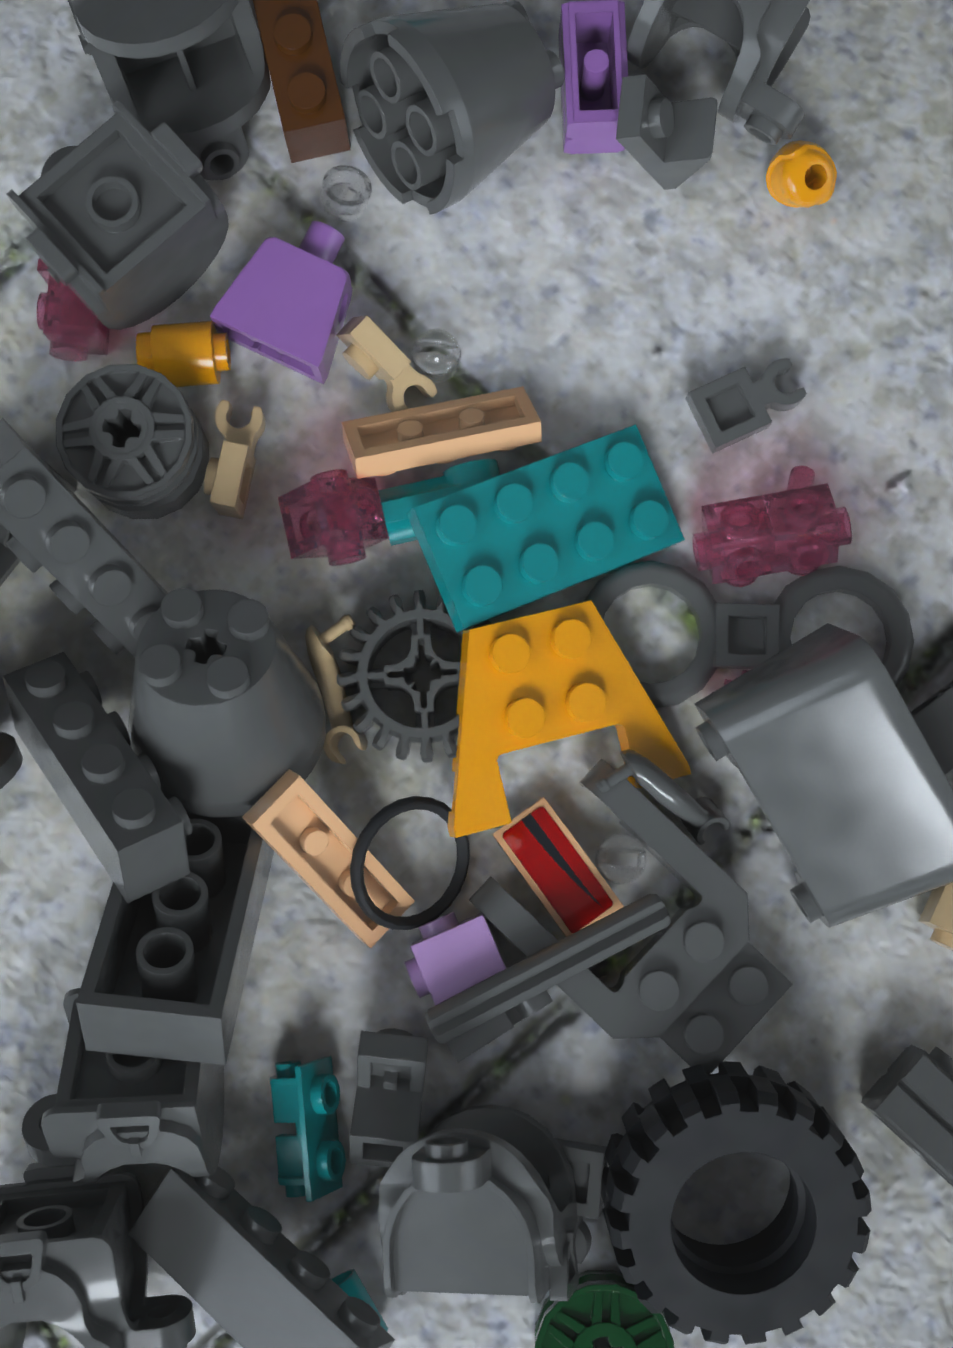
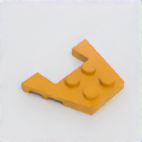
[447,600,691,838]

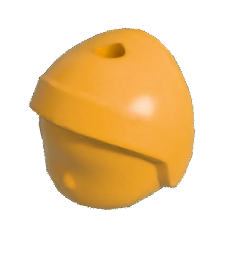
[766,140,837,208]

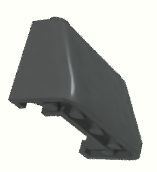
[694,623,953,928]

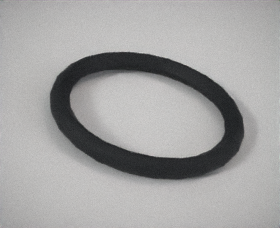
[350,796,470,930]

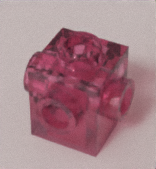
[278,469,389,566]

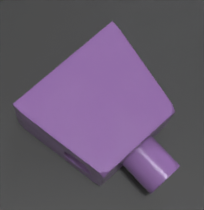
[210,221,353,384]

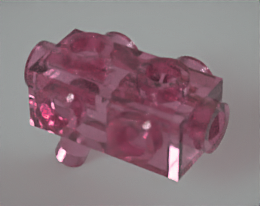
[692,465,852,587]

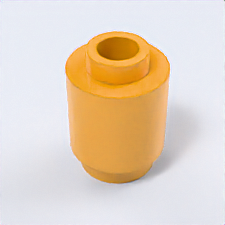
[136,321,231,387]

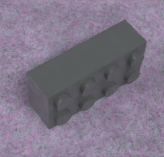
[76,806,274,1065]

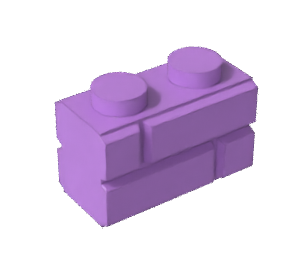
[558,0,628,154]

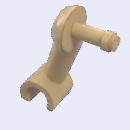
[305,614,368,764]

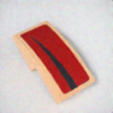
[492,797,624,937]

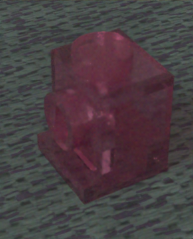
[36,258,110,362]

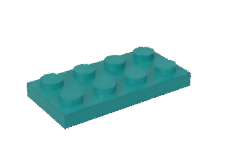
[406,424,685,633]

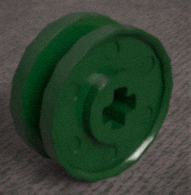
[535,1270,674,1348]

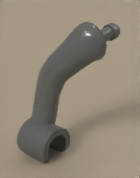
[595,749,730,845]

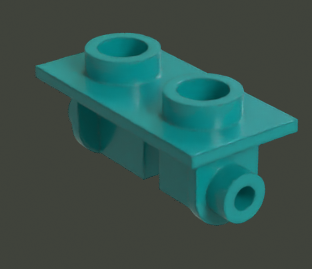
[270,1056,346,1202]

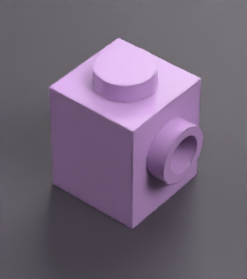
[405,912,507,1006]

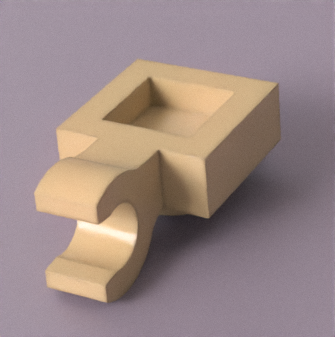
[336,315,437,412]
[204,400,266,519]

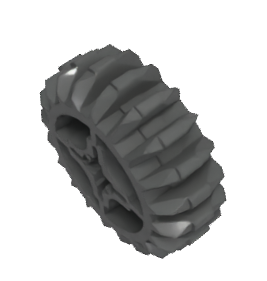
[336,590,492,763]

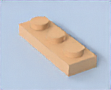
[341,386,542,479]
[242,769,415,948]

